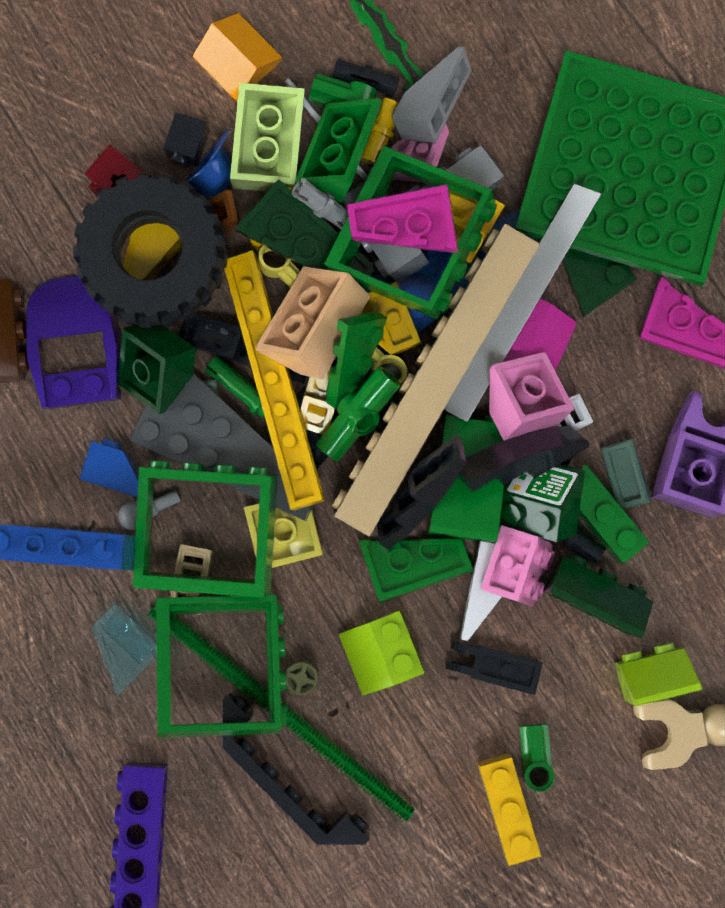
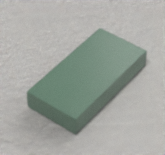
[601,439,652,509]

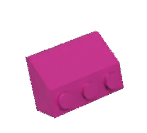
[487,299,577,390]

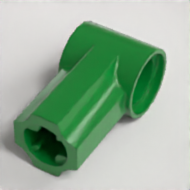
[308,73,377,107]
[519,724,555,792]

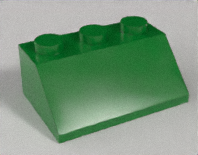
[295,98,382,205]

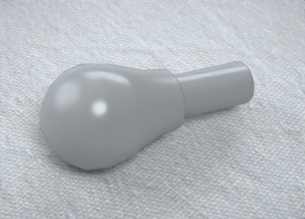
[118,490,181,530]

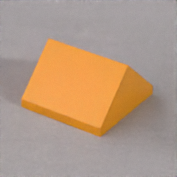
[193,13,283,102]

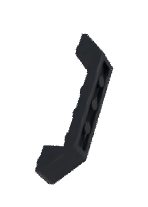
[222,693,370,845]

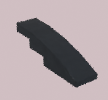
[179,314,307,384]
[457,426,590,492]
[377,435,466,550]

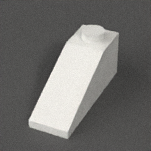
[459,541,502,641]

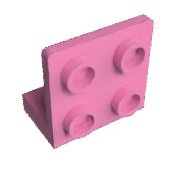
[481,525,555,607]

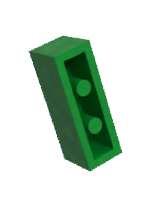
[579,465,650,564]

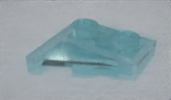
[92,603,157,696]

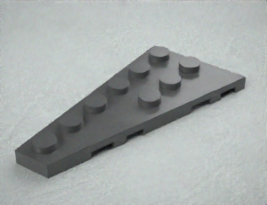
[130,373,314,521]

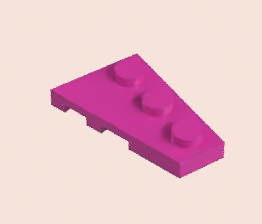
[347,185,459,253]
[639,276,725,369]

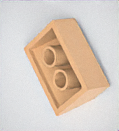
[255,267,370,379]

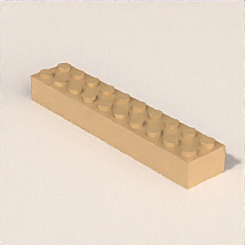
[332,224,540,536]

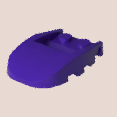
[27,276,122,410]

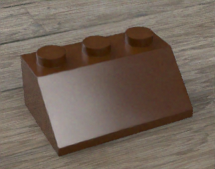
[0,278,29,383]

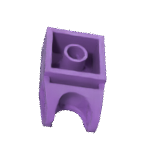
[651,390,725,518]

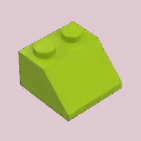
[338,610,424,696]
[614,642,702,706]

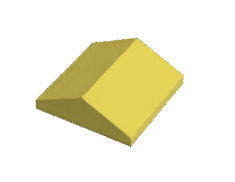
[244,503,323,568]

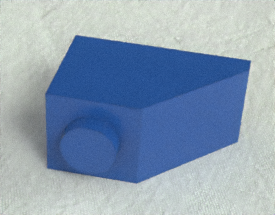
[79,438,139,497]

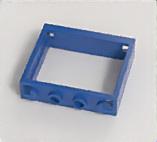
[0,524,135,570]

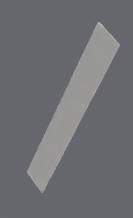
[444,184,601,422]

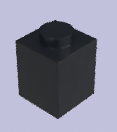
[163,112,210,168]

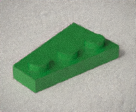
[326,311,387,409]
[358,539,473,603]

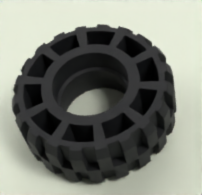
[73,173,228,328]

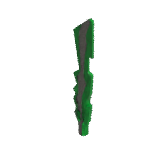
[350,0,425,91]

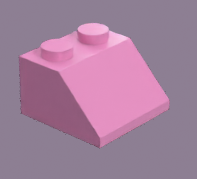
[489,352,575,441]

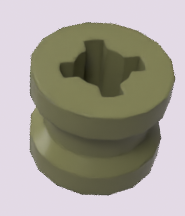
[286,661,319,695]

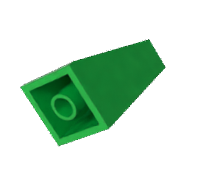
[427,414,504,543]

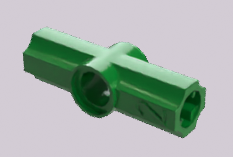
[316,366,401,461]

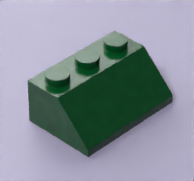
[543,553,653,639]

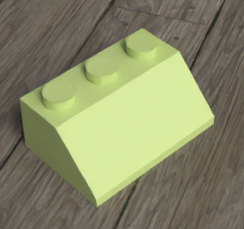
[230,83,305,191]

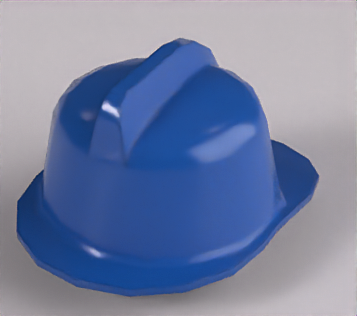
[184,128,231,200]

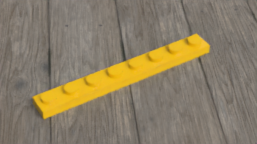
[224,250,325,511]

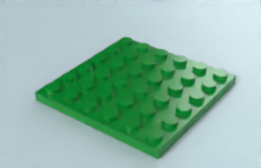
[515,50,725,287]

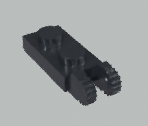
[445,641,543,695]

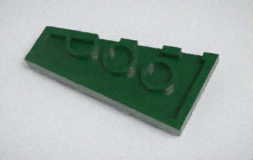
[234,179,377,276]
[561,248,637,317]

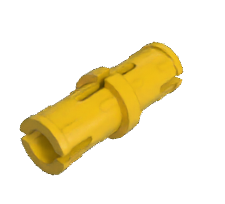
[361,98,398,166]

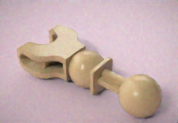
[633,698,725,770]

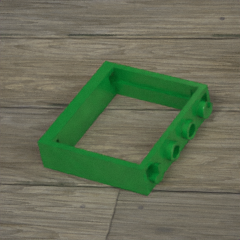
[324,146,497,320]
[132,461,278,598]
[156,595,287,738]

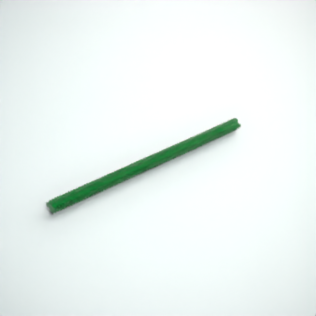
[147,605,415,824]

